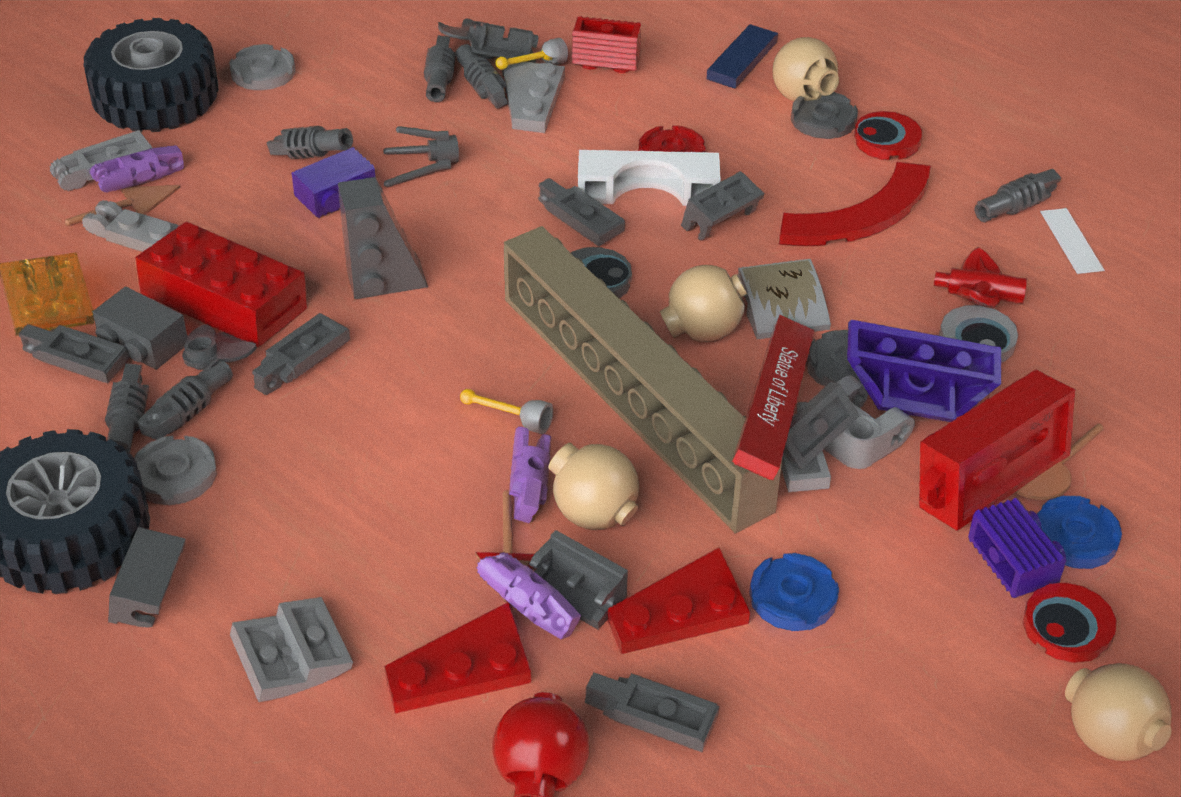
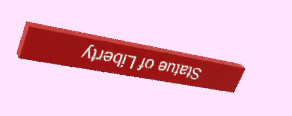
[732,314,814,480]

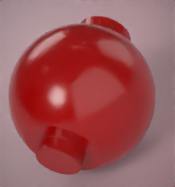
[492,692,590,797]

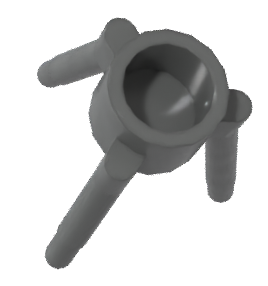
[383,126,459,187]

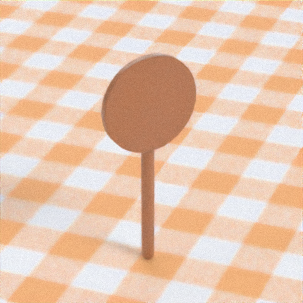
[1015,424,1103,500]

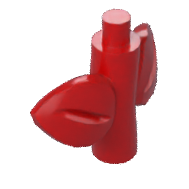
[934,247,1027,307]

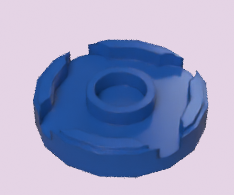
[1037,496,1122,569]
[749,553,839,631]

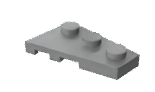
[502,62,565,133]

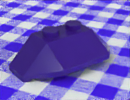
[847,320,1001,422]

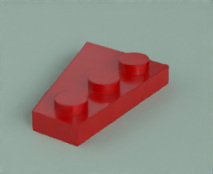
[607,547,750,654]
[384,602,531,714]

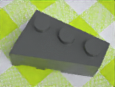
[338,177,428,299]

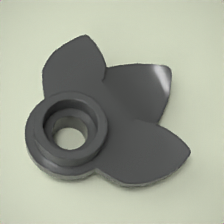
[438,18,489,40]
[182,324,257,370]

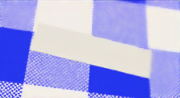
[1040,208,1105,274]

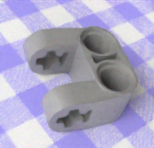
[824,375,915,469]

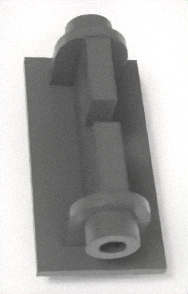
[469,22,538,63]

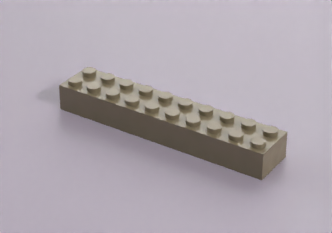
[504,226,783,534]

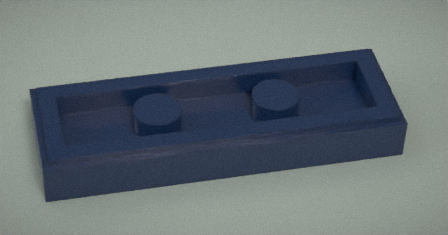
[706,24,778,89]

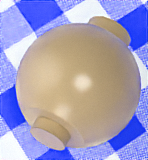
[772,37,839,101]
[660,265,747,342]
[548,443,639,530]
[1065,663,1172,761]

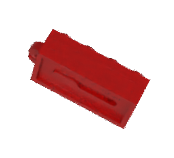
[135,221,307,348]
[919,369,1076,531]

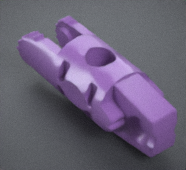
[90,145,184,193]
[509,426,551,523]
[476,552,581,639]

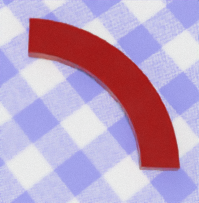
[779,162,931,246]

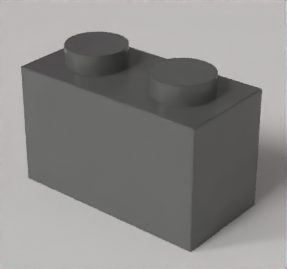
[92,286,187,370]

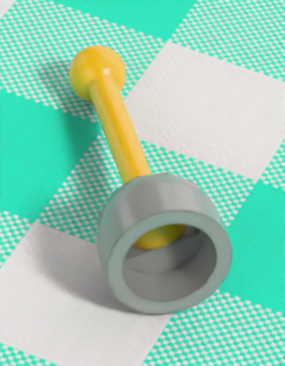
[495,38,568,70]
[460,389,553,434]

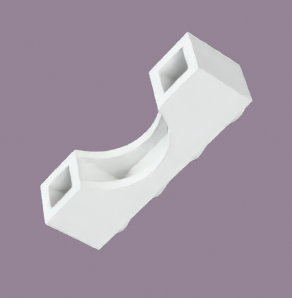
[578,150,721,206]

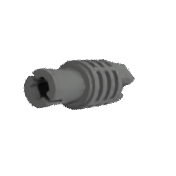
[424,35,456,102]
[455,44,508,109]
[266,126,353,159]
[974,169,1061,223]
[137,359,233,440]
[105,364,149,453]

